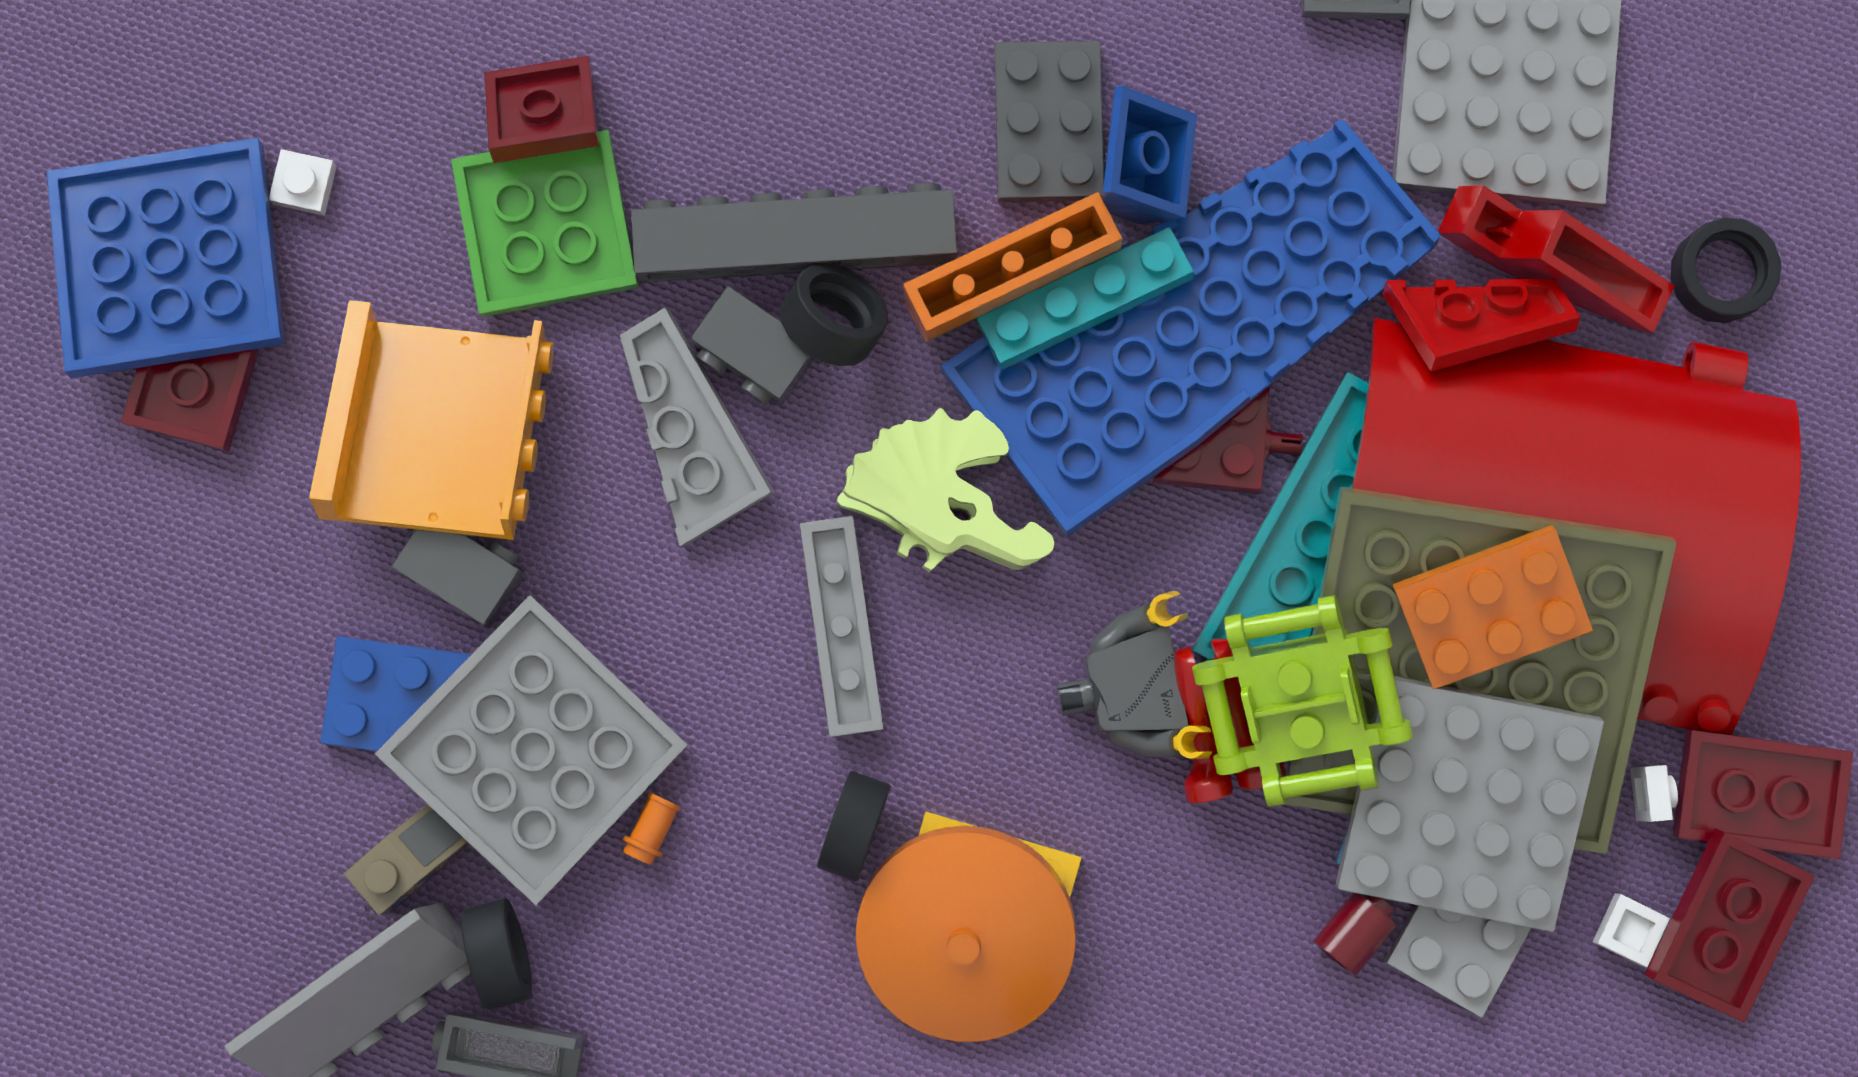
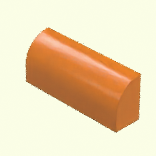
[903,192,1123,342]

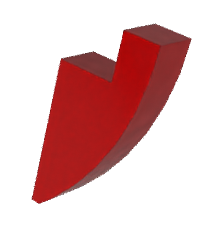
[1438,185,1675,333]

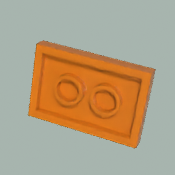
[1393,525,1593,690]

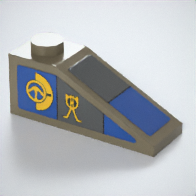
[344,804,470,916]

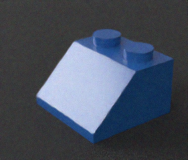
[1103,85,1197,224]

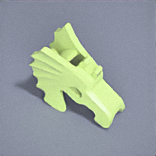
[836,408,1054,572]

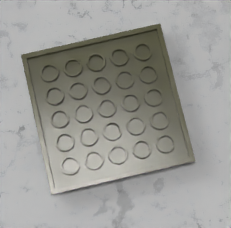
[1284,486,1677,854]

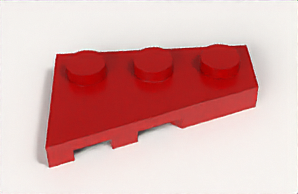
[1383,279,1581,372]

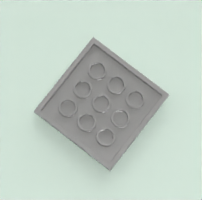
[1392,0,1621,209]
[375,595,687,906]
[1336,676,1604,932]

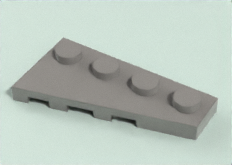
[620,308,775,547]

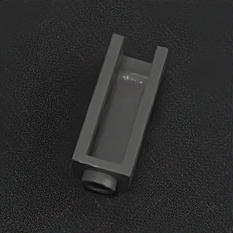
[432,1010,587,1077]

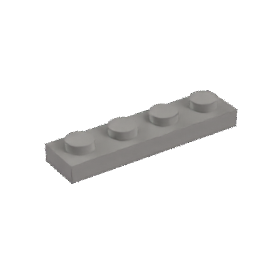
[800,516,883,737]

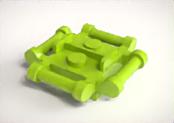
[1192,595,1413,807]

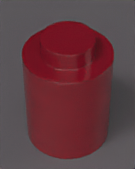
[1313,892,1397,977]

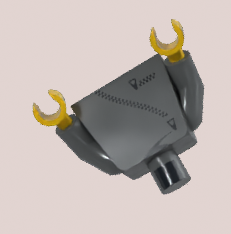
[1056,591,1212,759]

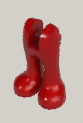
[1174,638,1286,803]

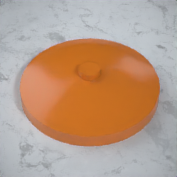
[856,826,1076,1042]

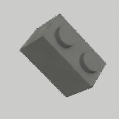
[691,286,815,406]
[392,530,526,628]

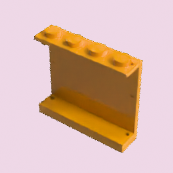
[309,300,554,540]

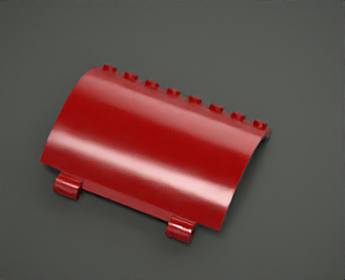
[1311,318,1801,735]

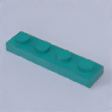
[977,227,1194,370]

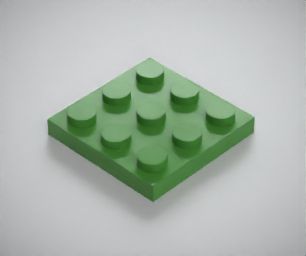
[451,130,639,318]

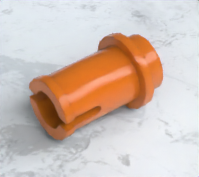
[622,792,681,866]

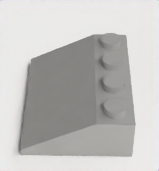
[224,902,471,1077]

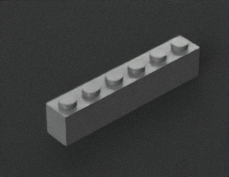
[631,183,957,283]

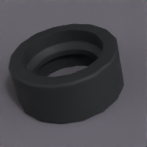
[1670,217,1781,323]
[780,264,888,366]
[817,771,891,881]
[461,898,532,1010]

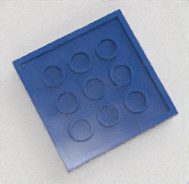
[46,138,286,378]

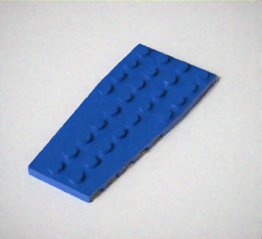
[941,120,1440,537]

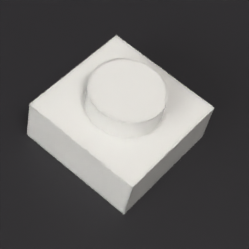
[269,149,337,216]
[1630,765,1678,822]
[1593,893,1670,968]

